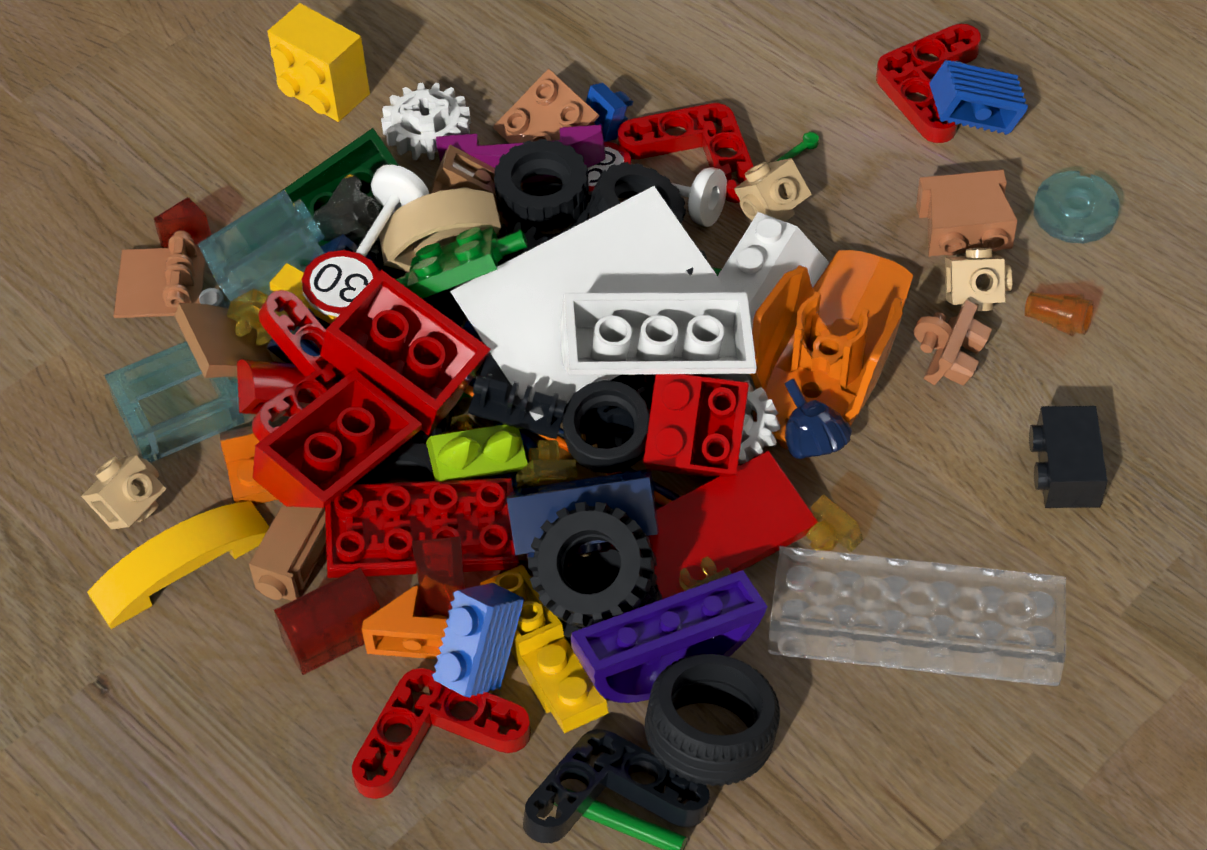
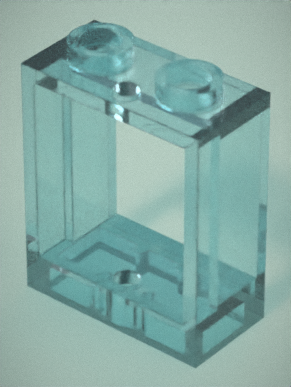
[198,189,325,313]
[104,341,245,463]

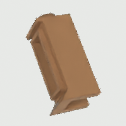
[249,504,326,603]

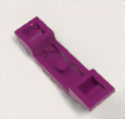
[436,125,606,183]

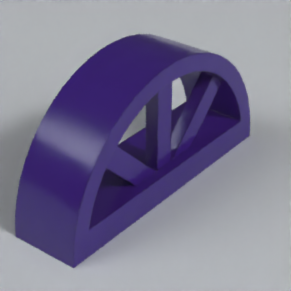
[571,570,768,703]

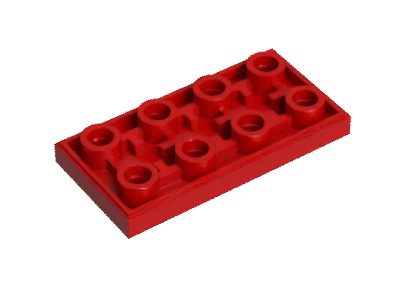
[610,450,819,599]
[325,478,518,578]

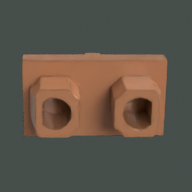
[913,299,992,386]

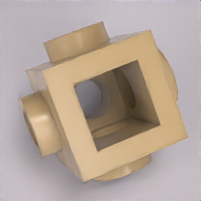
[734,158,812,222]
[945,248,1012,311]
[81,455,166,530]

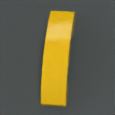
[87,501,270,629]

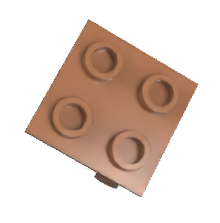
[493,69,599,144]
[113,231,207,318]

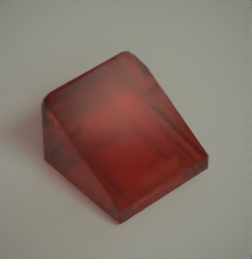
[154,197,212,248]

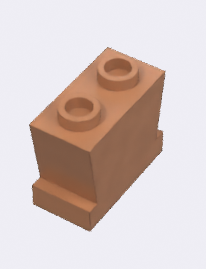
[916,170,1018,257]

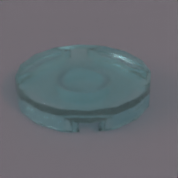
[1033,171,1119,244]

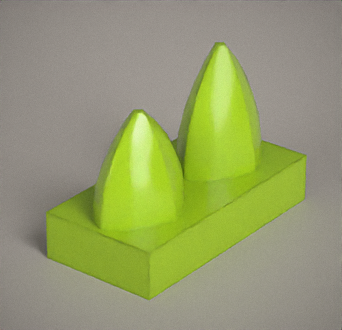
[426,424,528,482]

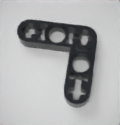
[523,729,710,843]

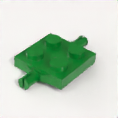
[395,227,528,299]

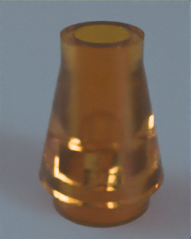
[1025,291,1094,337]

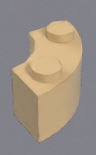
[379,187,501,272]

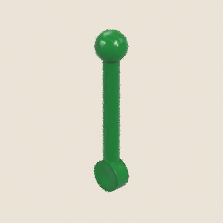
[774,132,819,162]

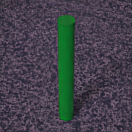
[554,787,687,850]

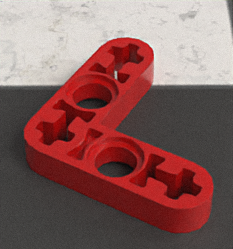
[876,24,981,143]
[618,103,754,203]
[252,290,347,441]
[352,668,531,799]

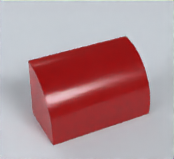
[237,359,338,416]

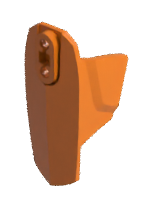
[750,250,914,450]

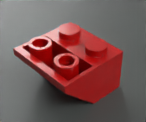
[643,374,749,476]

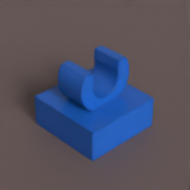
[586,83,634,142]

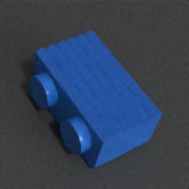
[929,60,1028,135]
[432,583,524,698]

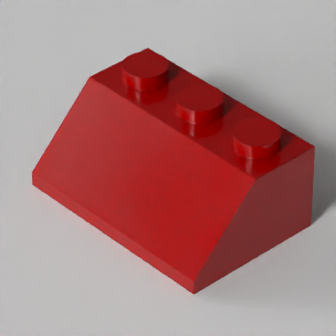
[320,269,491,436]
[253,370,422,508]

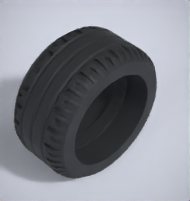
[645,654,780,786]

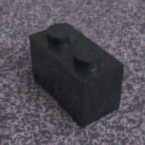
[1029,406,1108,508]

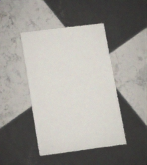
[450,186,728,421]

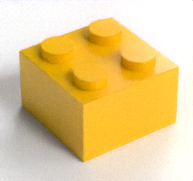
[267,3,370,122]

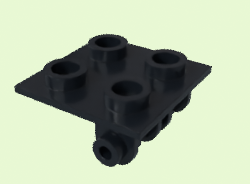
[468,353,567,439]

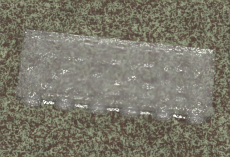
[768,546,1066,686]

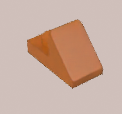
[220,426,278,505]
[362,585,449,660]

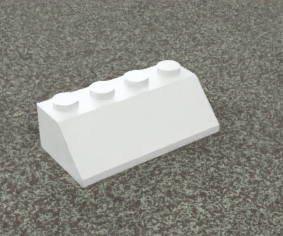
[704,212,829,390]
[560,292,757,375]

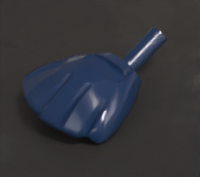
[784,379,852,459]

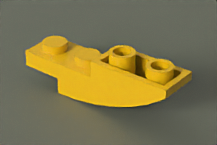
[480,564,609,734]

